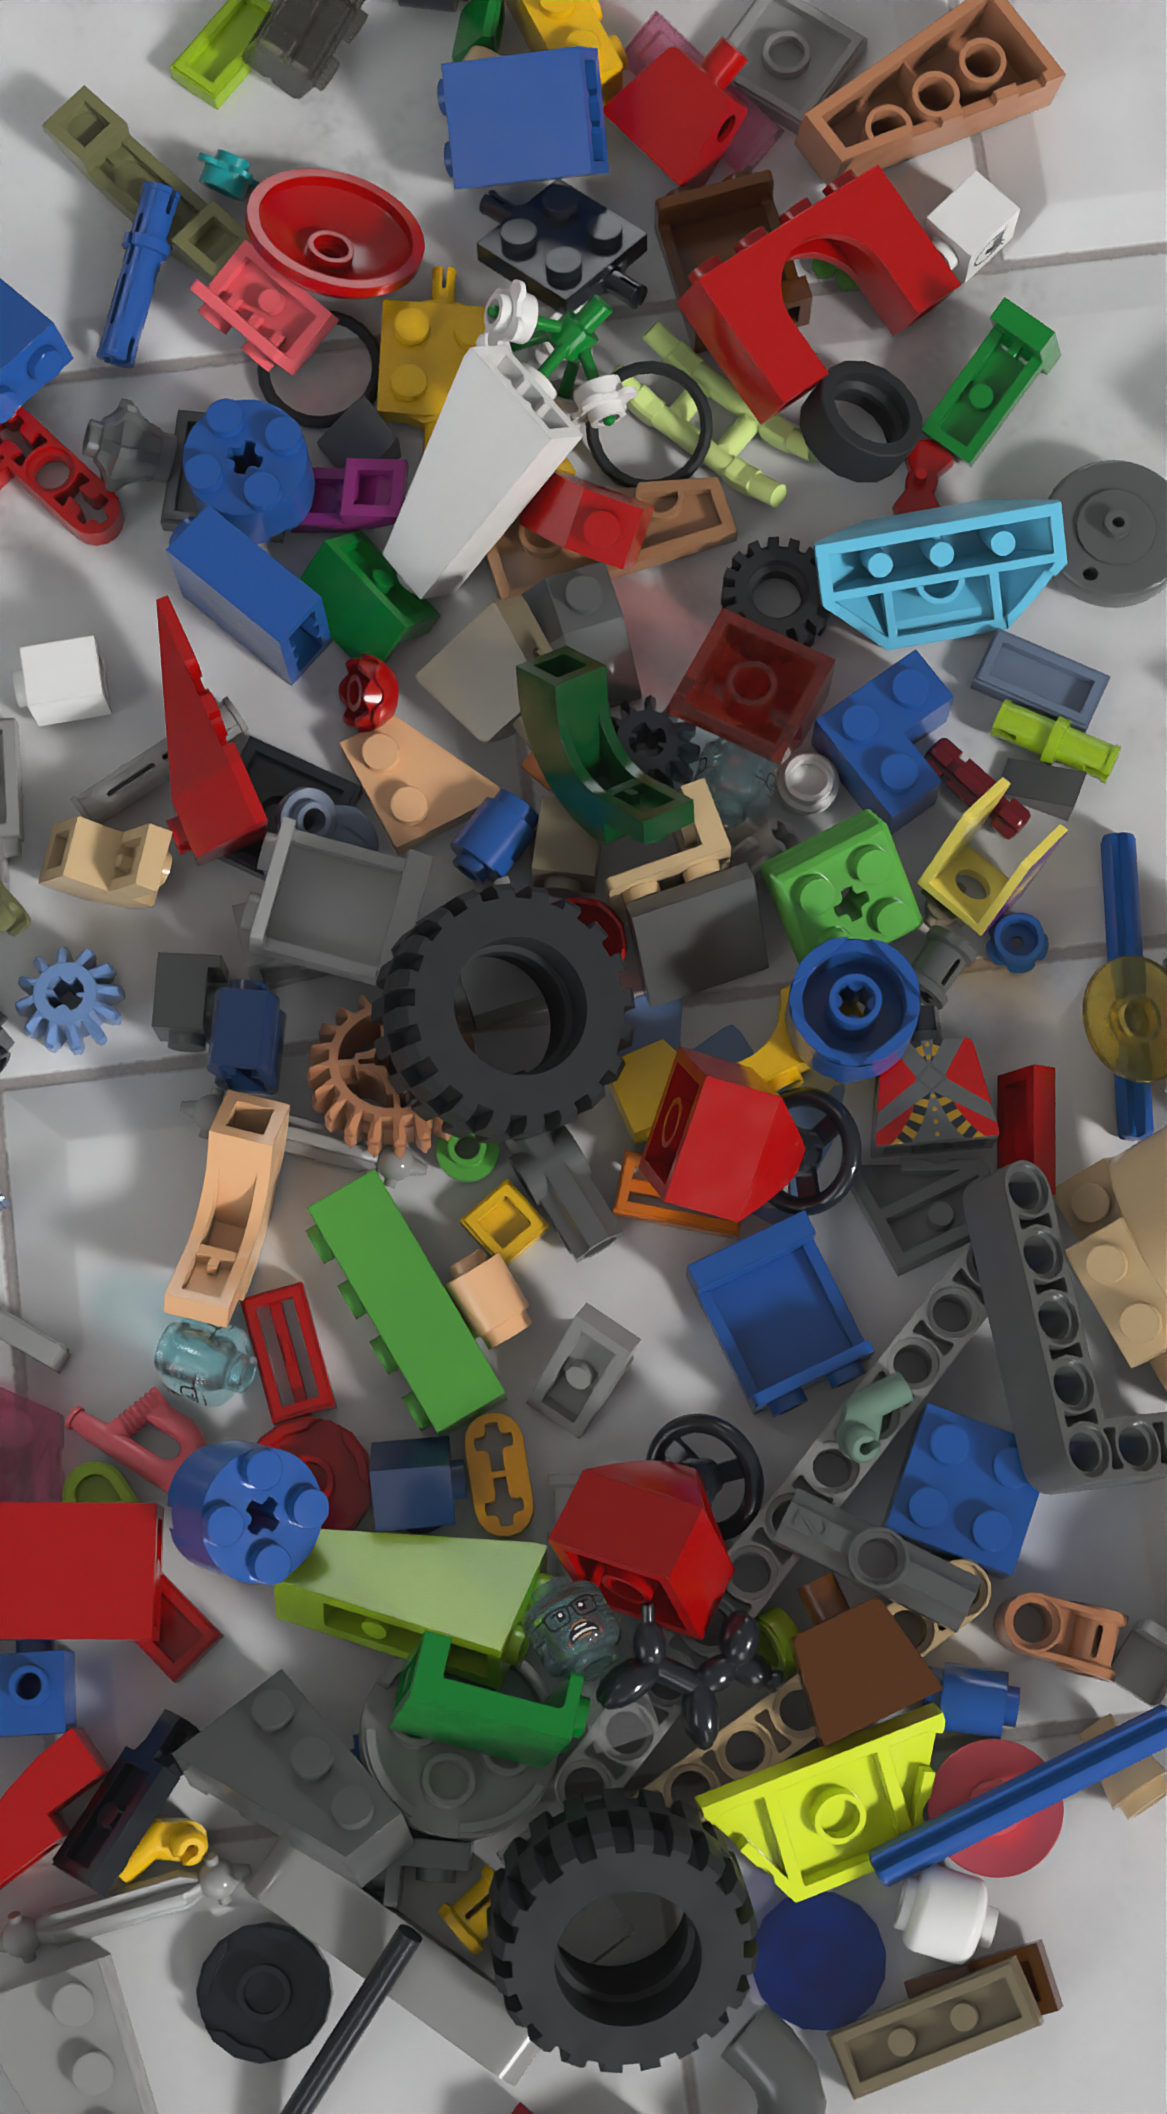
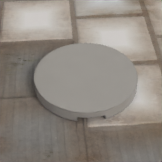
[359,1657,558,1841]

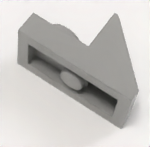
[526,1303,641,1439]

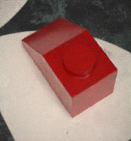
[518,470,655,570]

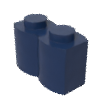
[207,979,287,1095]

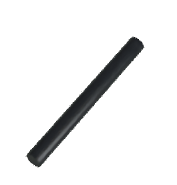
[280,1924,423,2114]

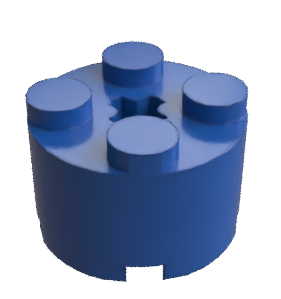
[183,398,316,545]
[785,937,921,1084]
[167,1440,329,1585]

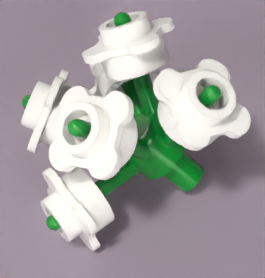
[476,279,638,429]

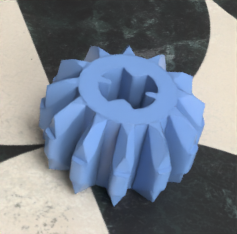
[15,946,126,1055]

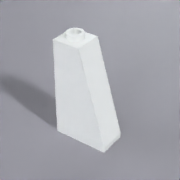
[382,345,584,600]

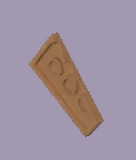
[485,477,738,599]

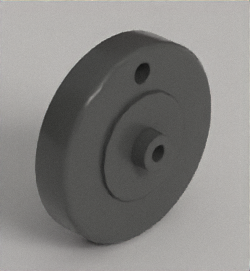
[1048,460,1167,608]

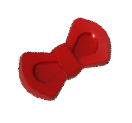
[892,439,954,515]

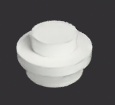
[777,752,840,815]

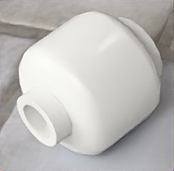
[893,1864,999,1965]

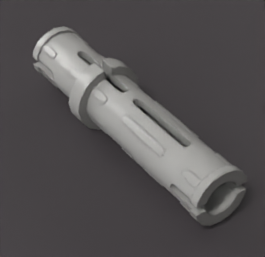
[70,696,249,824]

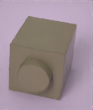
[532,796,602,898]

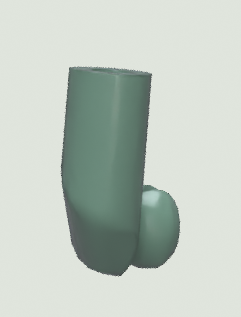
[836,1371,913,1463]

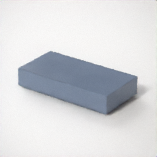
[970,628,1111,733]

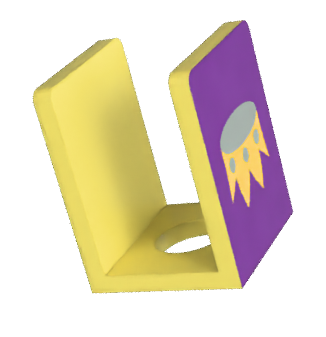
[917,777,1069,936]

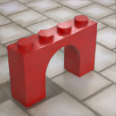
[676,164,961,425]

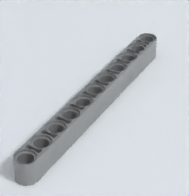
[554,1242,988,1810]

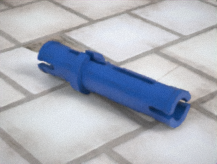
[96,181,181,368]

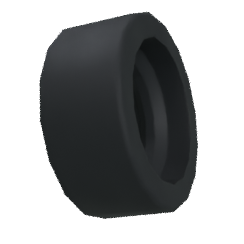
[799,360,923,483]

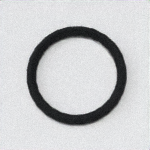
[257,310,380,429]
[585,361,713,488]

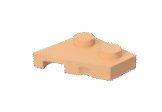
[340,715,500,855]

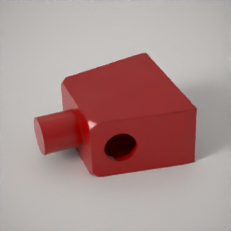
[603,36,749,188]

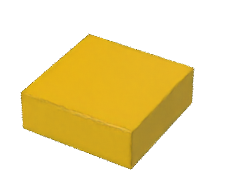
[459,1178,550,1267]

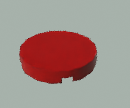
[257,1416,372,1531]

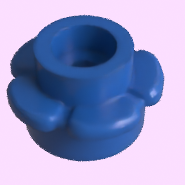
[986,913,1049,974]

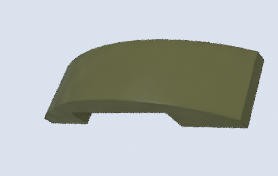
[42,85,252,282]

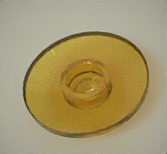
[1082,955,1167,1083]

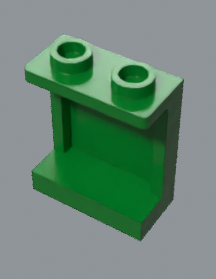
[388,1630,590,1769]

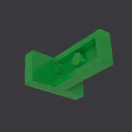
[922,297,1061,467]

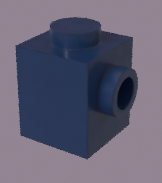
[369,1436,467,1533]

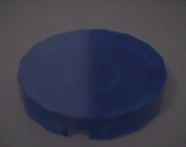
[753,1891,886,2031]

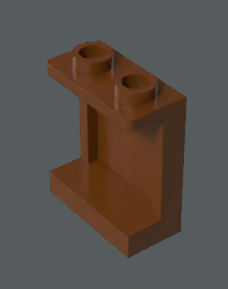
[654,170,813,354]

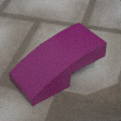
[291,458,409,533]

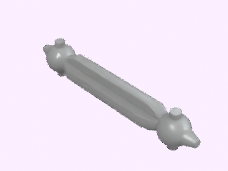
[180,1087,428,1188]
[0,1852,252,1963]

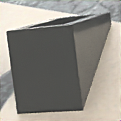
[1000,758,1087,821]

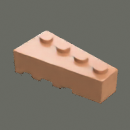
[794,0,1066,186]

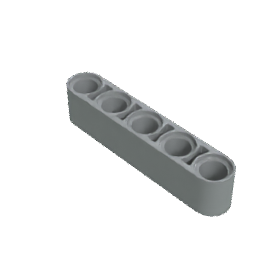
[245,1836,540,2086]

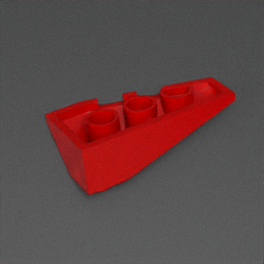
[156,595,268,866]

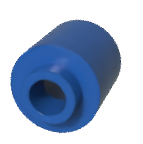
[450,789,539,885]
[922,1662,1021,1739]

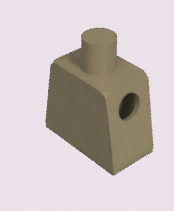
[414,595,553,754]

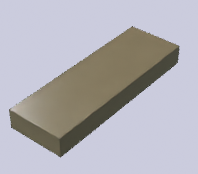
[826,1955,1044,2100]

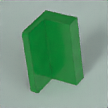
[299,530,441,663]

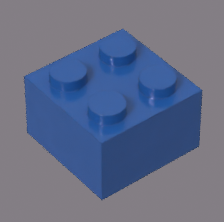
[881,1403,1040,1580]

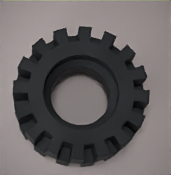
[720,536,830,659]

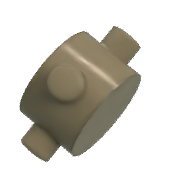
[920,882,967,928]

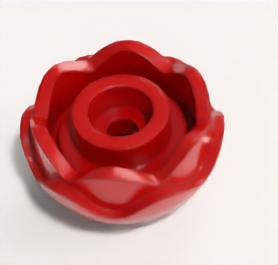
[338,653,399,733]

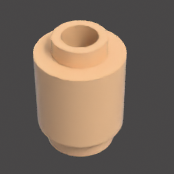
[444,1248,533,1350]

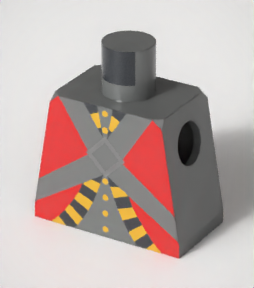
[870,1005,999,1158]

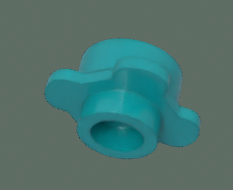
[197,149,260,201]

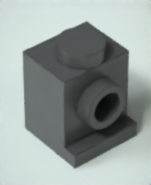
[151,952,229,1052]

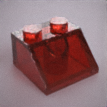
[666,608,836,765]

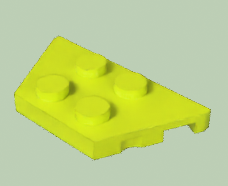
[694,1702,946,1903]

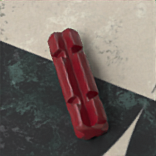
[924,738,1031,840]

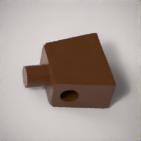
[788,1572,942,1747]

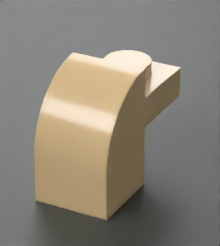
[38,816,173,909]

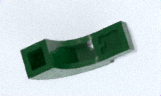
[516,646,695,845]

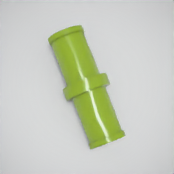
[990,698,1122,784]

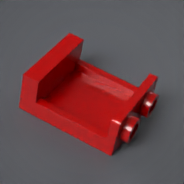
[0,1502,164,1641]

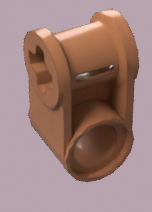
[993,1592,1129,1683]

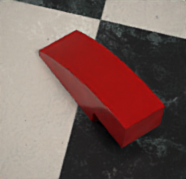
[0,1727,111,1890]

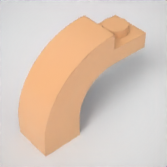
[163,1089,290,1328]

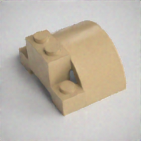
[1052,1126,1167,1392]

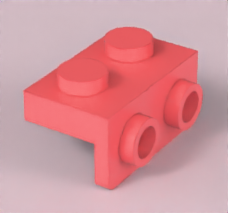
[189,239,339,377]

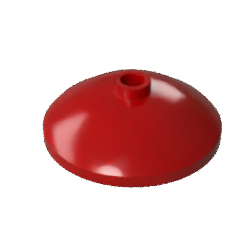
[245,168,425,300]

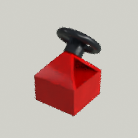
[638,1046,862,1222]
[548,1413,764,1640]

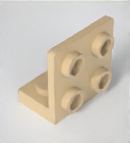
[605,778,731,925]

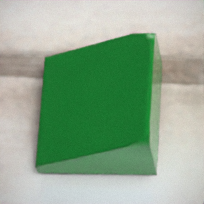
[452,0,505,62]

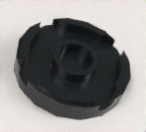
[196,1921,334,2064]

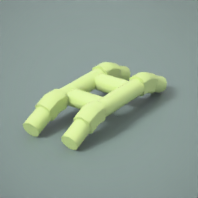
[609,320,817,507]

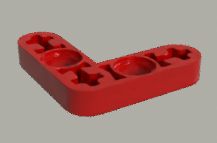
[0,407,125,546]

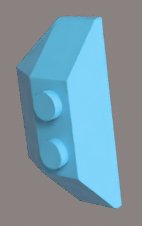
[813,499,1068,651]

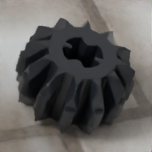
[611,694,700,790]

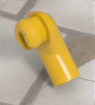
[119,1816,208,1884]

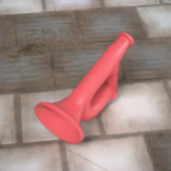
[65,1386,207,1494]

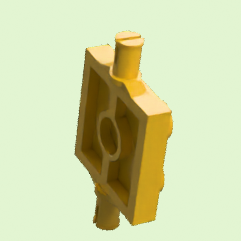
[377,266,486,457]

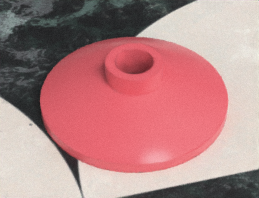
[928,1739,1064,1878]

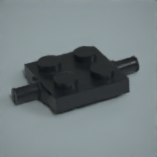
[477,179,648,315]

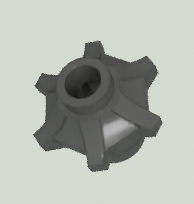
[82,398,177,493]

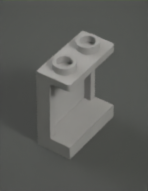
[240,817,434,986]

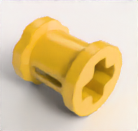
[437,1863,496,1956]

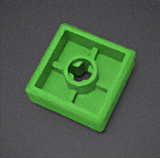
[760,809,923,965]

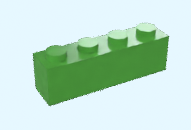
[305,1169,508,1436]

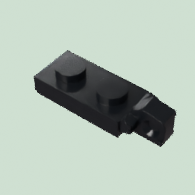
[52,1709,200,1897]

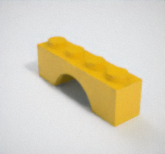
[607,985,862,1146]

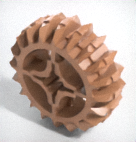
[306,994,475,1160]

